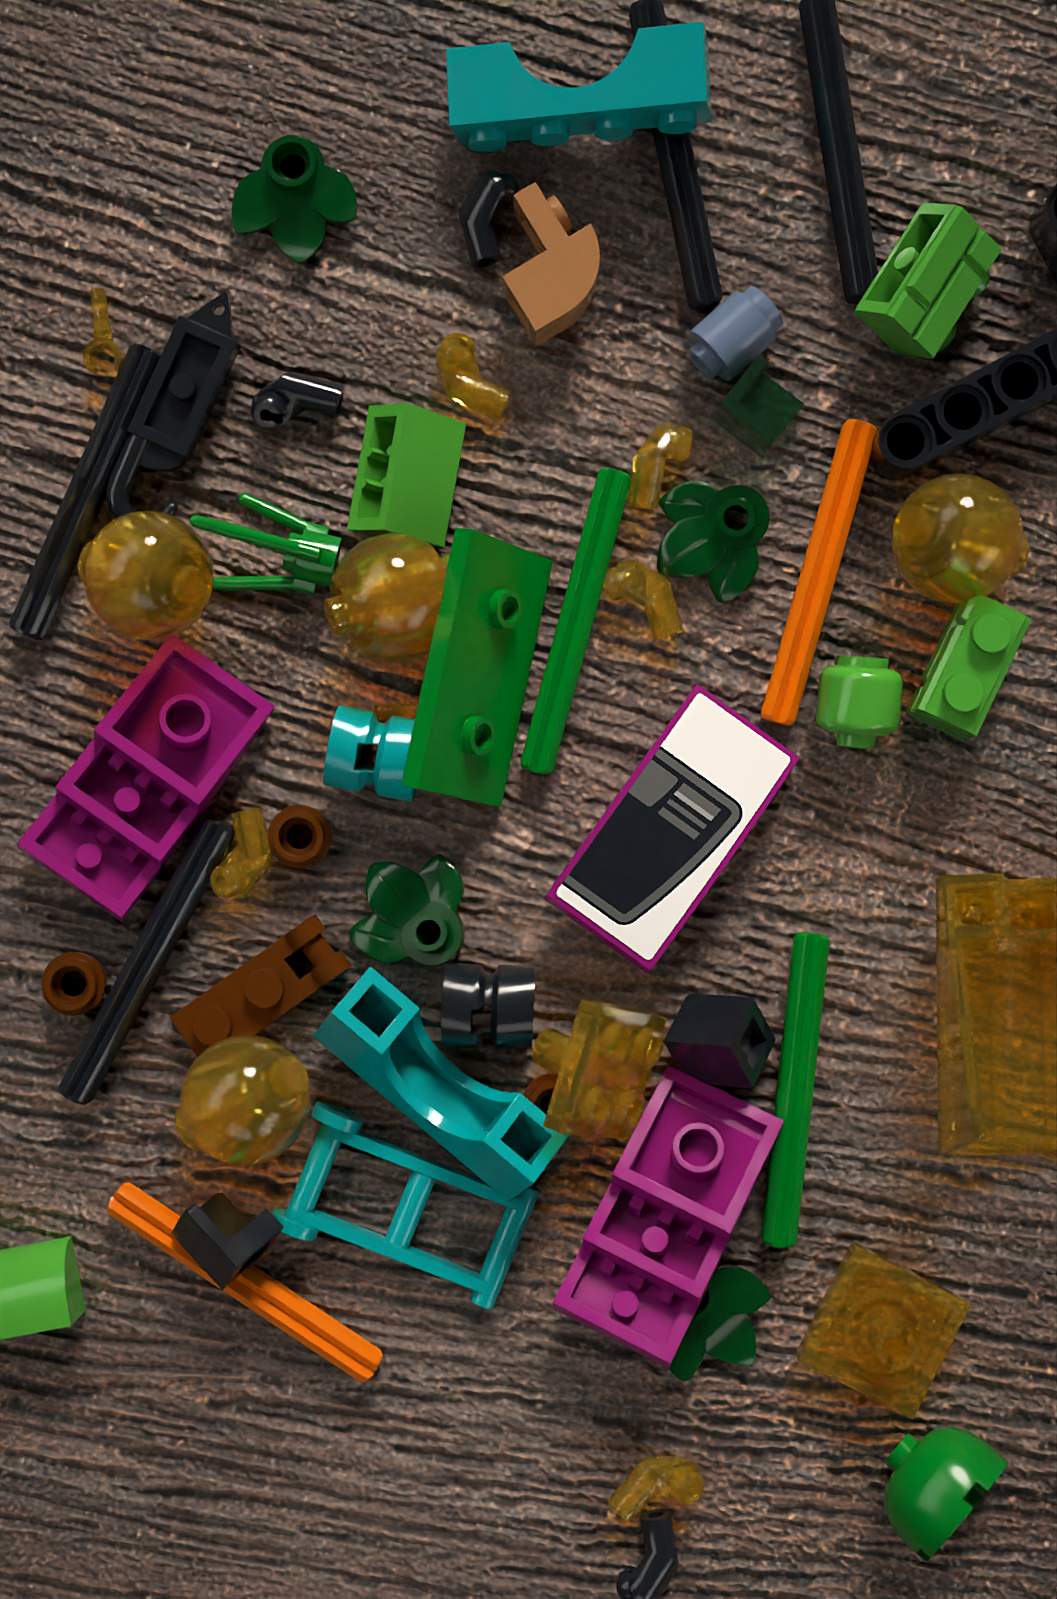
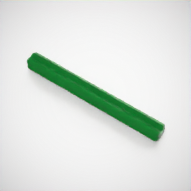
[520,468,631,775]
[761,932,830,1248]

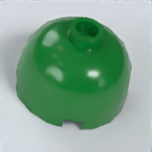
[884,1427,1009,1563]

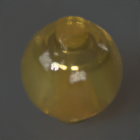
[892,474,1029,604]
[78,511,214,640]
[323,533,450,663]
[175,1035,311,1165]

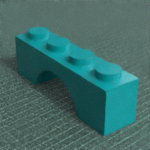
[446,22,712,152]
[313,966,570,1202]

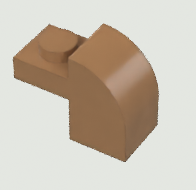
[502,182,600,347]

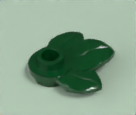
[231,135,357,264]
[657,481,770,604]
[349,854,465,967]
[669,1266,771,1382]

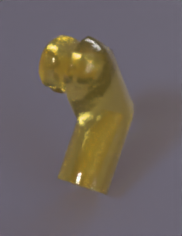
[435,332,512,421]
[627,422,693,510]
[603,560,684,641]
[210,807,272,899]
[608,1456,704,1523]

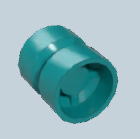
[323,705,417,803]

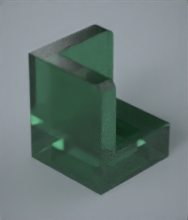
[713,355,804,458]

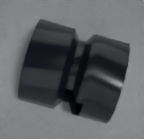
[441,963,535,1049]

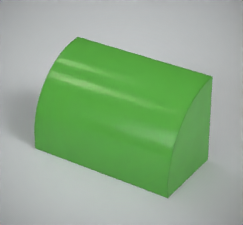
[347,403,466,548]
[0,1236,86,1340]

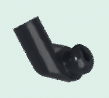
[459,170,519,268]
[251,372,345,430]
[616,1509,679,1599]

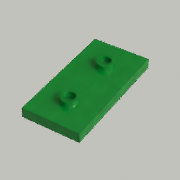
[401,528,553,807]

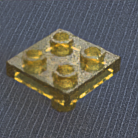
[532,999,667,1139]
[795,1241,971,1419]

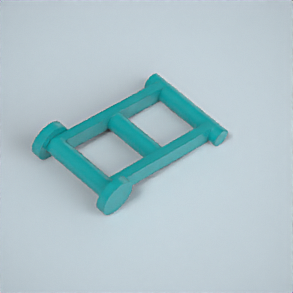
[272,1102,540,1309]

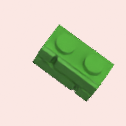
[854,203,1002,359]
[905,592,1032,740]

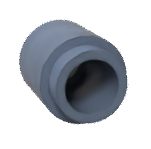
[687,286,783,381]

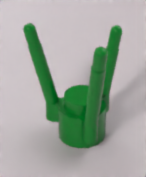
[190,493,342,595]

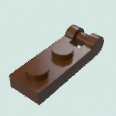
[169,914,352,1069]

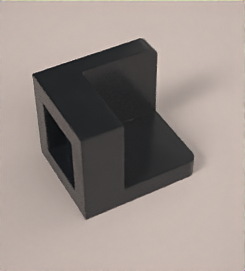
[663,993,776,1089]
[171,1193,284,1290]

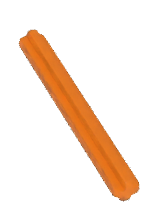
[761,419,877,726]
[106,1182,383,1383]

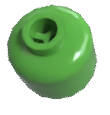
[816,655,903,748]

